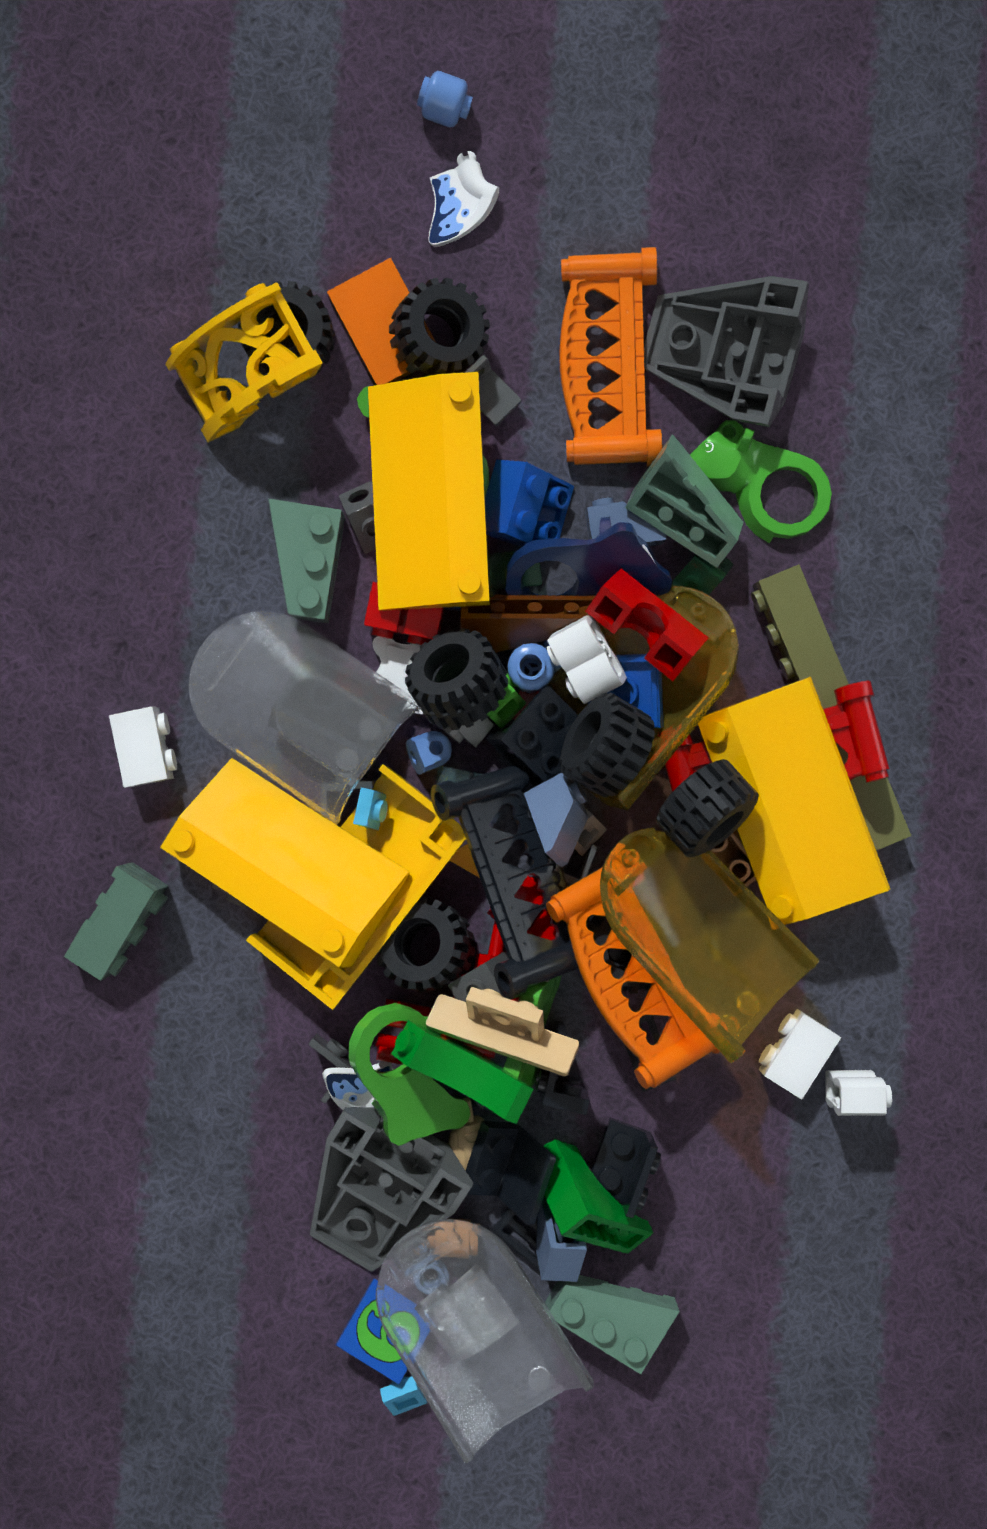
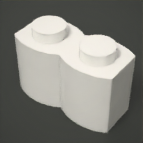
[547,614,627,704]
[825,1070,892,1116]

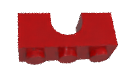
[585,568,709,681]

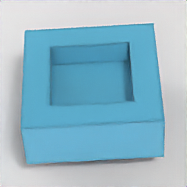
[353,788,388,830]
[380,1376,428,1416]

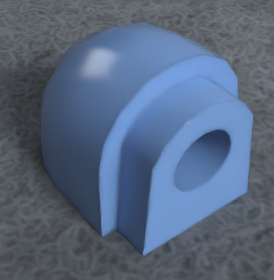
[406,731,452,775]

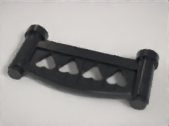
[431,765,579,1000]

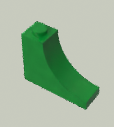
[391,1020,534,1124]
[544,1139,654,1254]

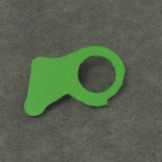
[348,1003,470,1146]

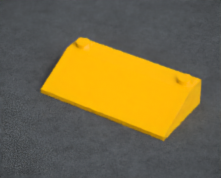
[368,372,490,611]
[696,677,890,928]
[160,758,411,967]
[246,764,466,1010]

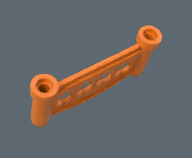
[559,247,662,467]
[546,850,731,1089]

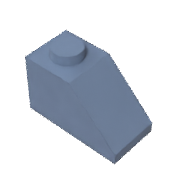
[585,498,666,546]
[524,773,588,867]
[536,1196,587,1282]

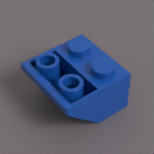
[485,459,574,547]

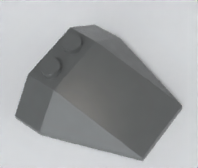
[644,276,809,427]
[310,1107,473,1272]

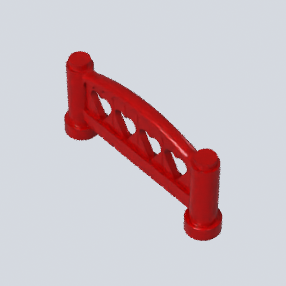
[654,681,890,792]

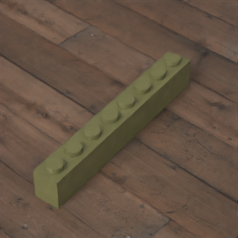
[751,564,911,851]

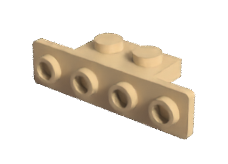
[426,987,579,1076]

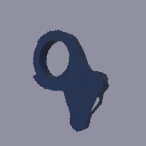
[506,516,672,596]

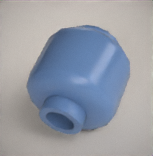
[417,71,473,127]
[507,643,555,693]

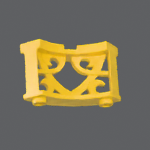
[165,283,323,442]

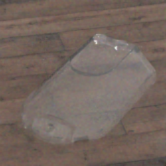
[189,611,421,825]
[376,1219,594,1464]

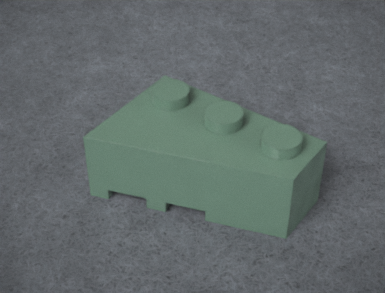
[625,434,744,568]
[268,498,345,623]
[64,862,168,981]
[545,1275,680,1374]

